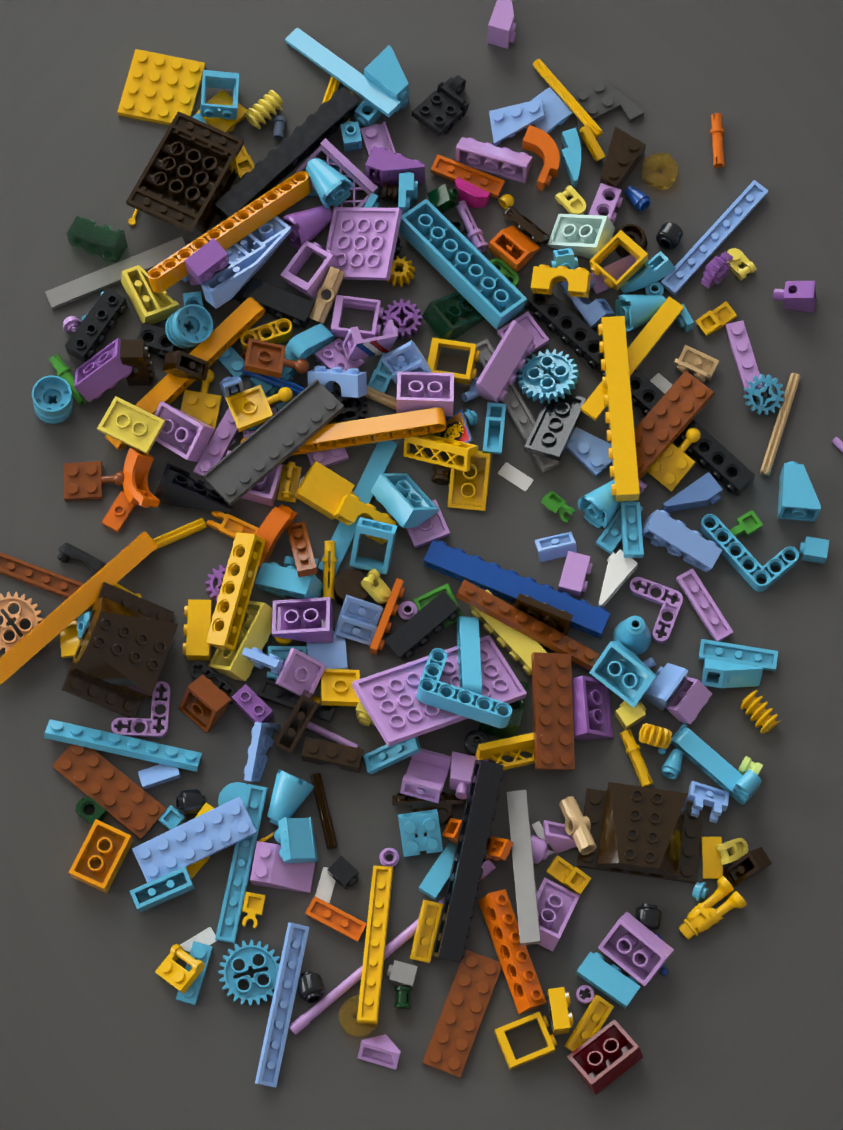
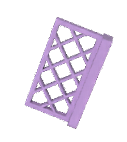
[296,138,380,207]

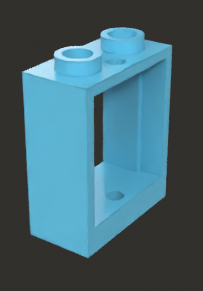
[200,70,239,119]
[349,517,398,575]

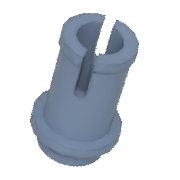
[272,115,287,140]

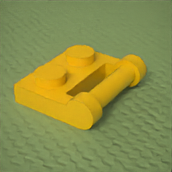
[155,944,205,994]

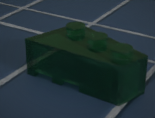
[66,216,128,263]

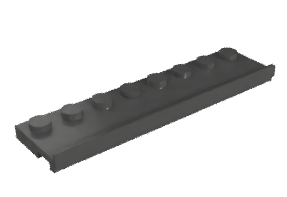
[203,379,345,506]

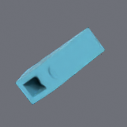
[702,658,763,688]

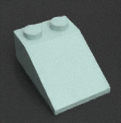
[547,214,615,259]

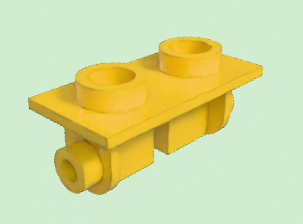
[277,462,302,503]

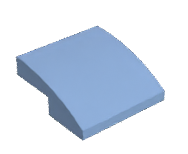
[531,87,574,134]
[381,341,431,384]
[334,595,383,646]
[307,631,348,669]

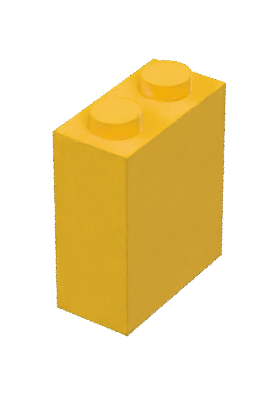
[294,461,355,520]

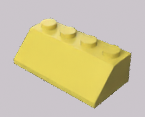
[208,601,273,682]

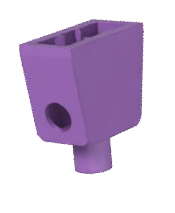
[773,281,817,313]

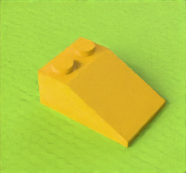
[447,451,492,511]

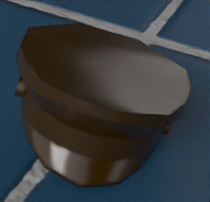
[613,224,648,257]
[334,570,369,606]

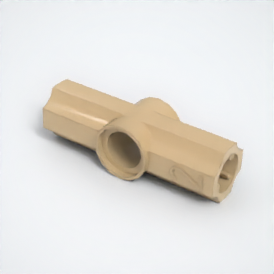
[309,266,346,324]
[559,796,597,855]

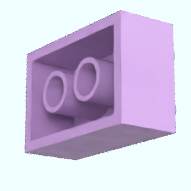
[396,371,454,417]
[598,912,674,986]

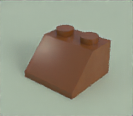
[178,674,231,733]

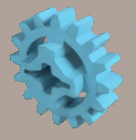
[743,374,785,415]

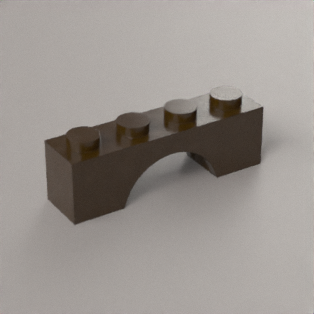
[120,339,155,386]

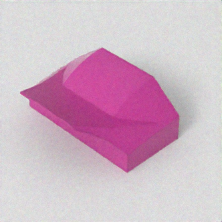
[454,177,490,209]

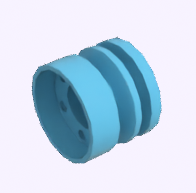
[165,304,213,349]
[32,375,73,424]

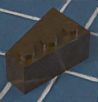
[600,126,646,189]

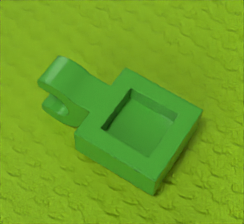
[541,491,575,522]
[729,510,763,538]

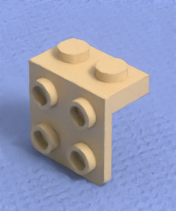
[674,345,719,382]

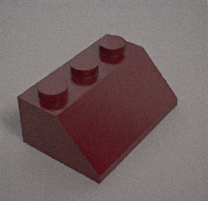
[567,1019,643,1095]

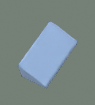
[535,532,577,562]
[138,764,181,790]

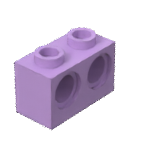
[589,183,623,224]

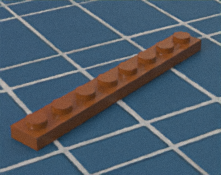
[455,579,600,671]

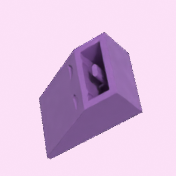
[365,146,425,187]

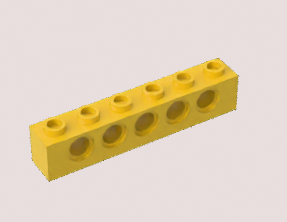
[206,532,266,651]

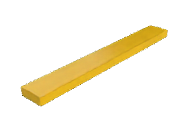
[580,297,684,421]
[357,866,394,1024]

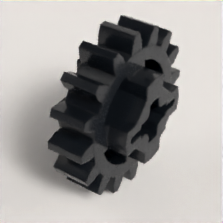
[331,390,368,423]

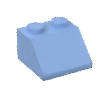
[644,663,688,711]

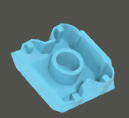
[274,816,318,863]

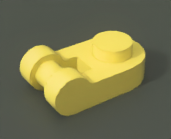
[555,185,586,215]
[727,248,757,281]
[361,569,391,604]
[716,838,748,865]

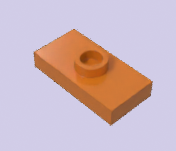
[101,491,136,533]

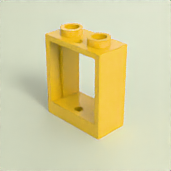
[590,230,648,291]
[427,338,480,385]
[494,1011,557,1070]

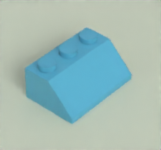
[370,473,439,528]

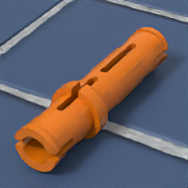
[710,113,725,168]

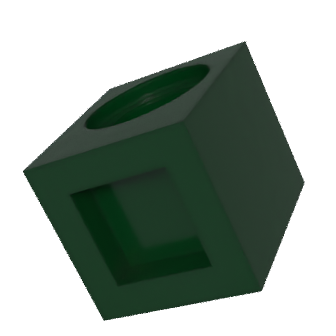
[427,184,459,214]
[75,795,108,826]

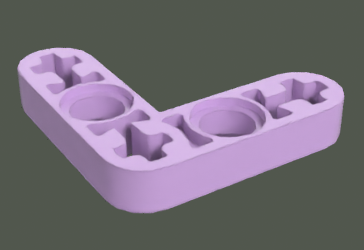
[629,577,683,644]
[111,681,171,738]

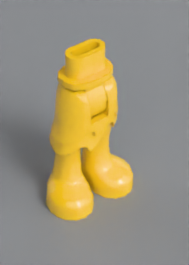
[678,876,747,940]

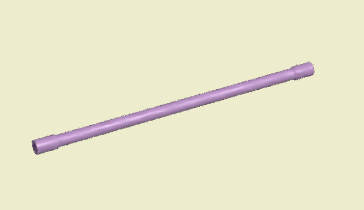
[289,859,496,1035]

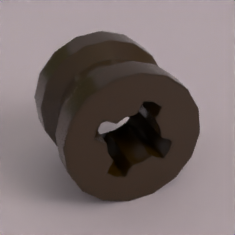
[381,182,399,203]
[431,464,451,485]

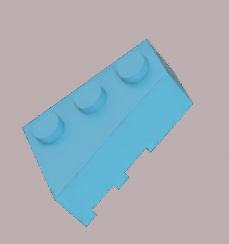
[255,562,323,599]

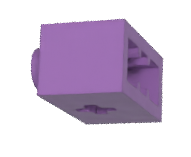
[232,684,274,724]

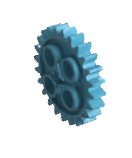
[517,349,579,403]
[218,940,280,1006]

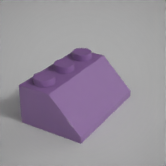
[74,338,132,402]
[572,676,613,740]

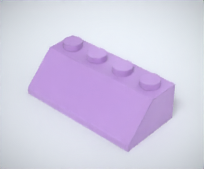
[456,137,532,184]
[476,320,535,403]

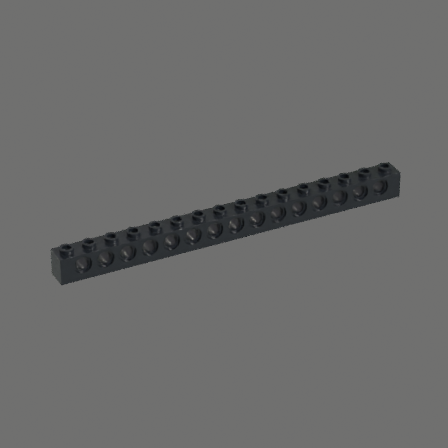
[521,283,755,496]

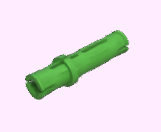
[49,354,87,406]

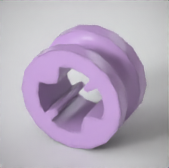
[576,985,594,1004]

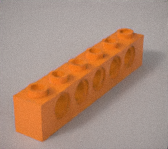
[478,889,547,1014]

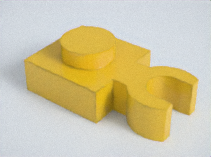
[242,892,266,929]

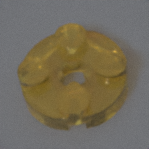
[641,152,678,189]
[339,995,380,1037]

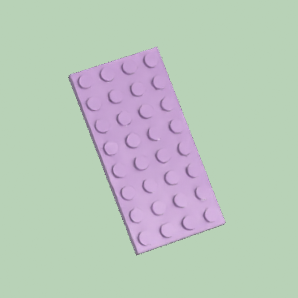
[352,635,527,747]

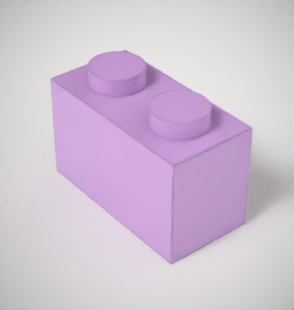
[558,551,593,597]
[665,677,712,724]

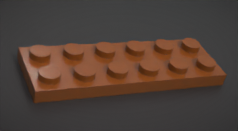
[634,371,715,479]
[531,652,575,771]
[52,744,167,840]
[422,950,502,1078]

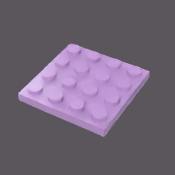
[323,207,402,280]

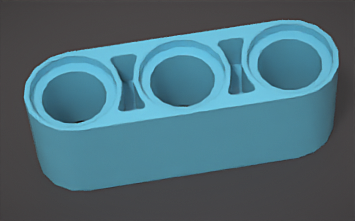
[287,323,335,359]

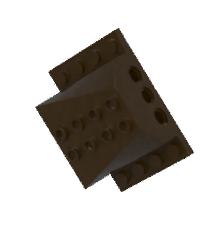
[126,111,244,235]
[61,582,178,718]
[576,782,704,884]

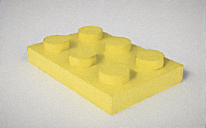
[97,396,166,455]

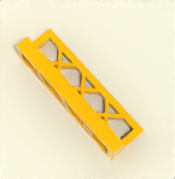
[403,434,478,472]
[475,732,535,770]

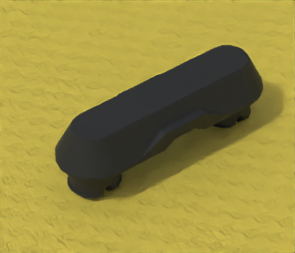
[57,543,106,577]

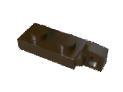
[503,206,550,244]

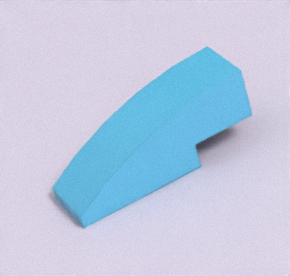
[561,128,581,189]
[620,251,676,293]
[483,402,506,454]
[419,841,456,901]

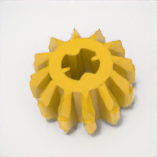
[386,255,415,288]
[638,723,672,749]

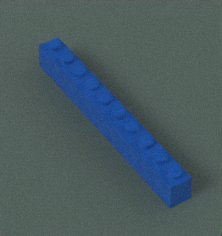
[423,540,610,639]

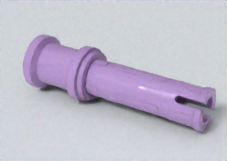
[455,200,489,253]

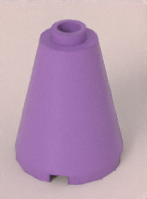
[281,205,333,250]

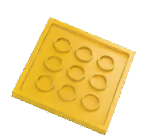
[117,49,206,126]

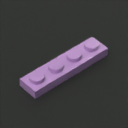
[725,320,761,394]
[193,408,239,478]
[676,568,733,642]

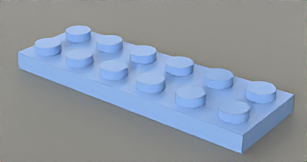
[132,796,257,883]

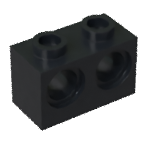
[138,323,178,359]

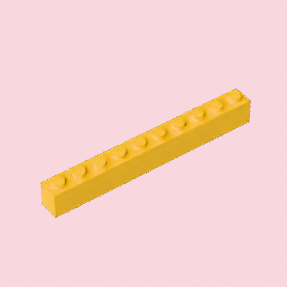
[598,316,640,502]

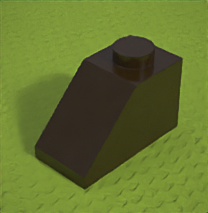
[163,350,209,381]
[723,847,772,888]

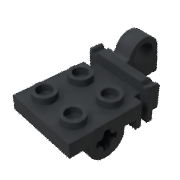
[411,75,469,136]

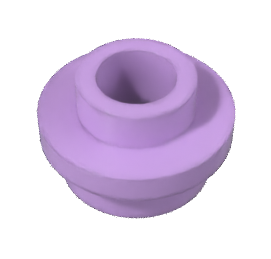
[63,316,81,333]
[398,601,417,620]
[379,848,399,867]

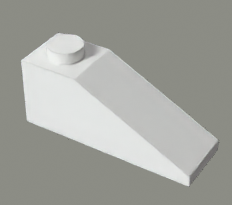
[598,549,638,608]

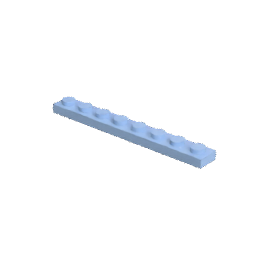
[661,180,768,296]
[255,923,309,1088]

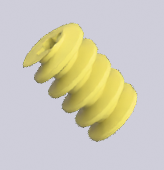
[244,90,283,130]

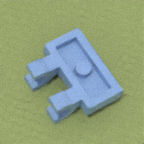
[242,647,285,676]
[688,781,729,823]

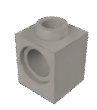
[387,960,418,989]

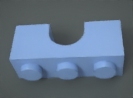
[307,366,367,398]

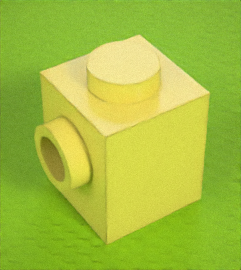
[614,701,646,730]

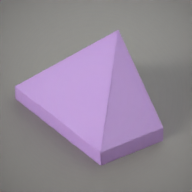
[543,820,577,854]
[357,1034,401,1070]

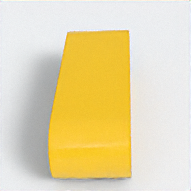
[240,318,293,350]

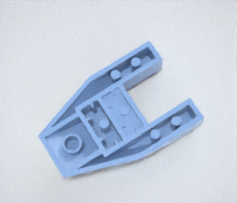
[182,216,292,309]

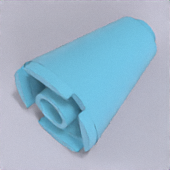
[306,158,354,209]
[615,294,666,332]
[578,479,623,528]
[613,616,652,655]
[267,769,314,826]

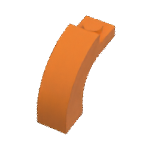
[522,125,560,191]
[123,447,160,508]
[255,504,298,567]
[442,818,513,862]

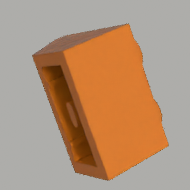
[489,225,541,273]

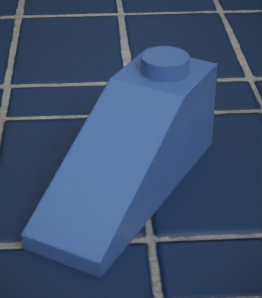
[219,375,244,408]
[662,472,723,512]

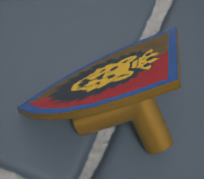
[435,409,473,443]

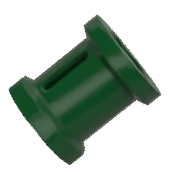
[394,986,412,1009]

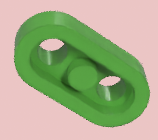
[490,258,519,287]

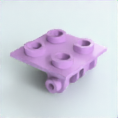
[314,338,365,370]

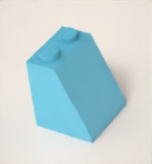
[364,45,409,113]
[777,461,821,522]

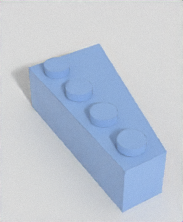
[642,509,722,572]

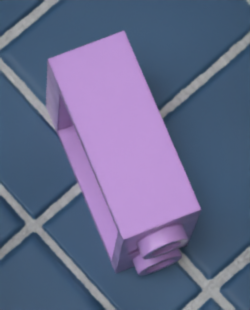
[280,240,340,299]
[331,295,384,339]

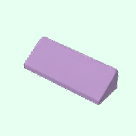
[590,255,637,295]

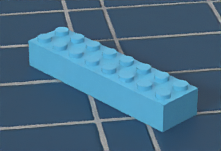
[399,199,527,330]

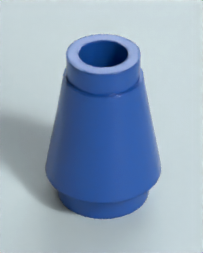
[624,185,651,212]

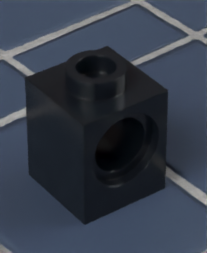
[327,856,359,889]

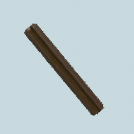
[310,773,338,849]

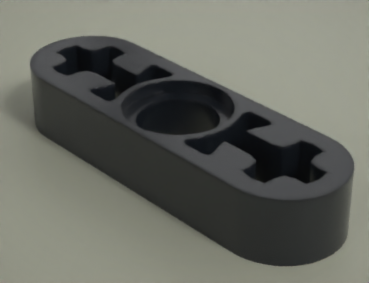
[189,661,236,705]

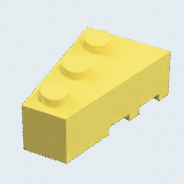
[121,265,179,325]

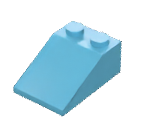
[589,641,657,708]

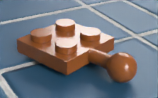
[243,338,309,378]
[64,461,124,502]

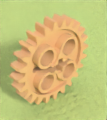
[0,592,43,652]

